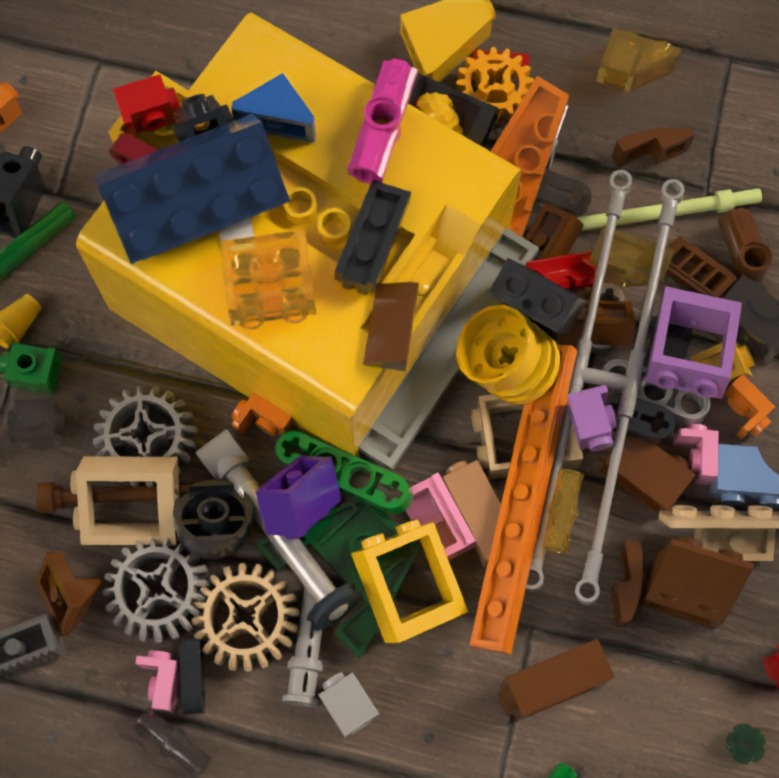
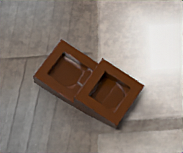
[612,128,695,168]
[611,539,643,628]

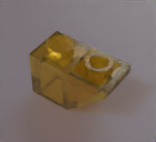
[596,28,682,92]

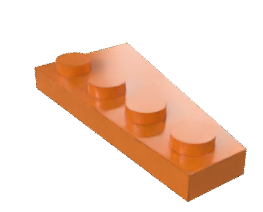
[490,76,569,238]

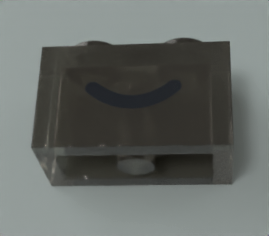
[723,275,779,364]

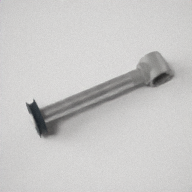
[196,429,362,631]

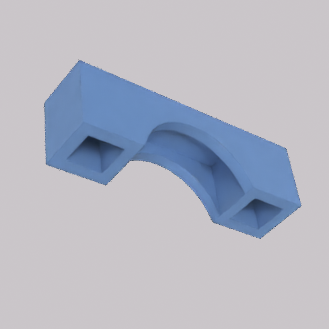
[709,444,779,509]

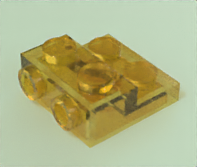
[221,230,316,330]

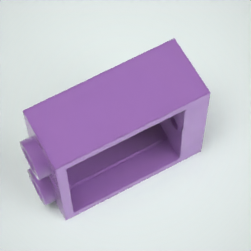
[645,286,742,399]

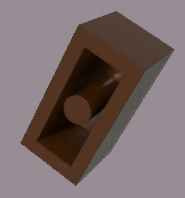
[600,435,696,515]

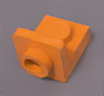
[724,374,776,440]
[231,392,294,436]

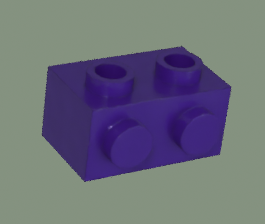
[256,456,342,539]

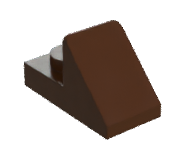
[35,552,103,637]

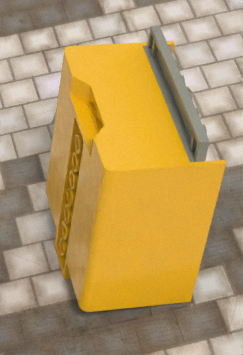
[76,12,539,472]

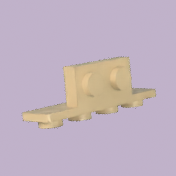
[659,505,779,561]

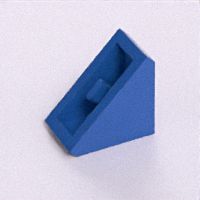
[231,73,316,143]

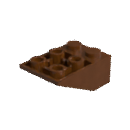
[639,537,754,629]

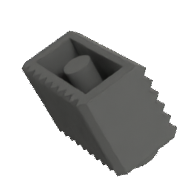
[0,613,67,681]

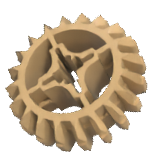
[191,563,300,672]

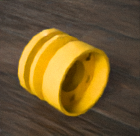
[456,305,560,405]

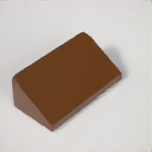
[525,203,584,260]
[363,282,419,372]
[559,300,635,346]

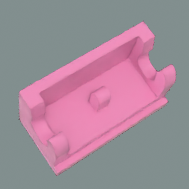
[405,473,475,561]

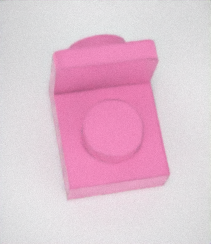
[673,424,719,485]
[135,650,180,713]

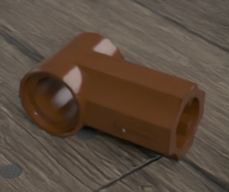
[718,207,773,286]

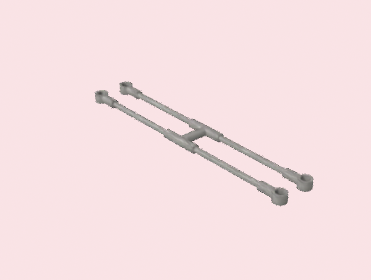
[525,170,684,605]

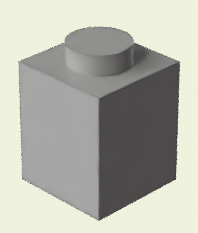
[319,672,380,739]

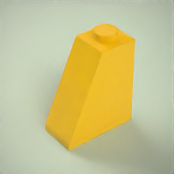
[400,0,495,82]

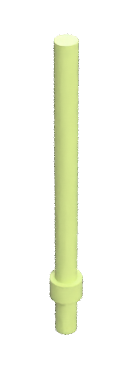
[576,188,762,231]

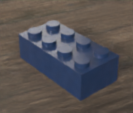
[94,114,291,264]

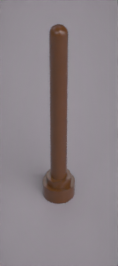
[36,482,197,514]

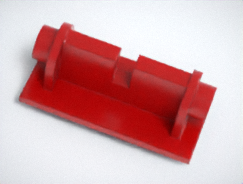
[526,251,597,290]

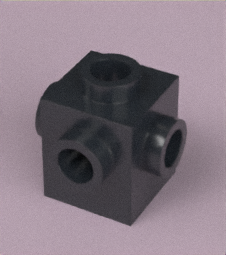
[172,94,234,142]

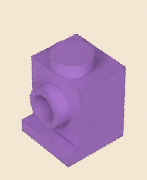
[567,385,617,452]

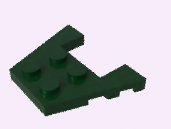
[255,498,420,659]

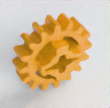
[456,47,534,124]

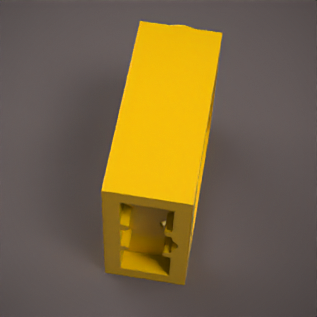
[351,519,468,643]

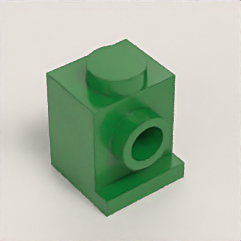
[0,343,64,395]

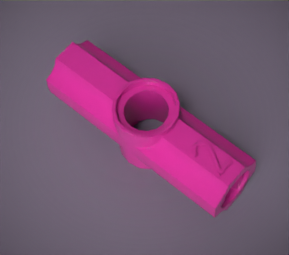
[348,58,417,185]

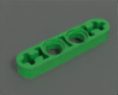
[275,431,413,514]

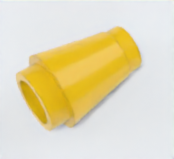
[0,294,42,349]

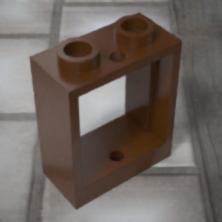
[497,638,615,722]

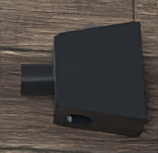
[0,146,44,238]

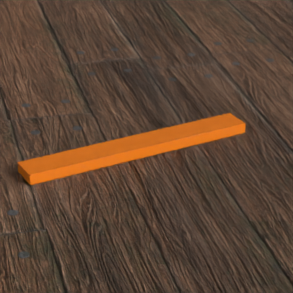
[469,345,577,655]

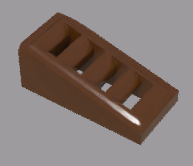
[661,236,738,298]

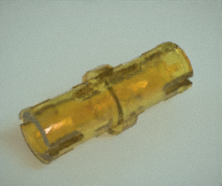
[542,469,584,554]

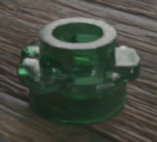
[725,723,766,765]

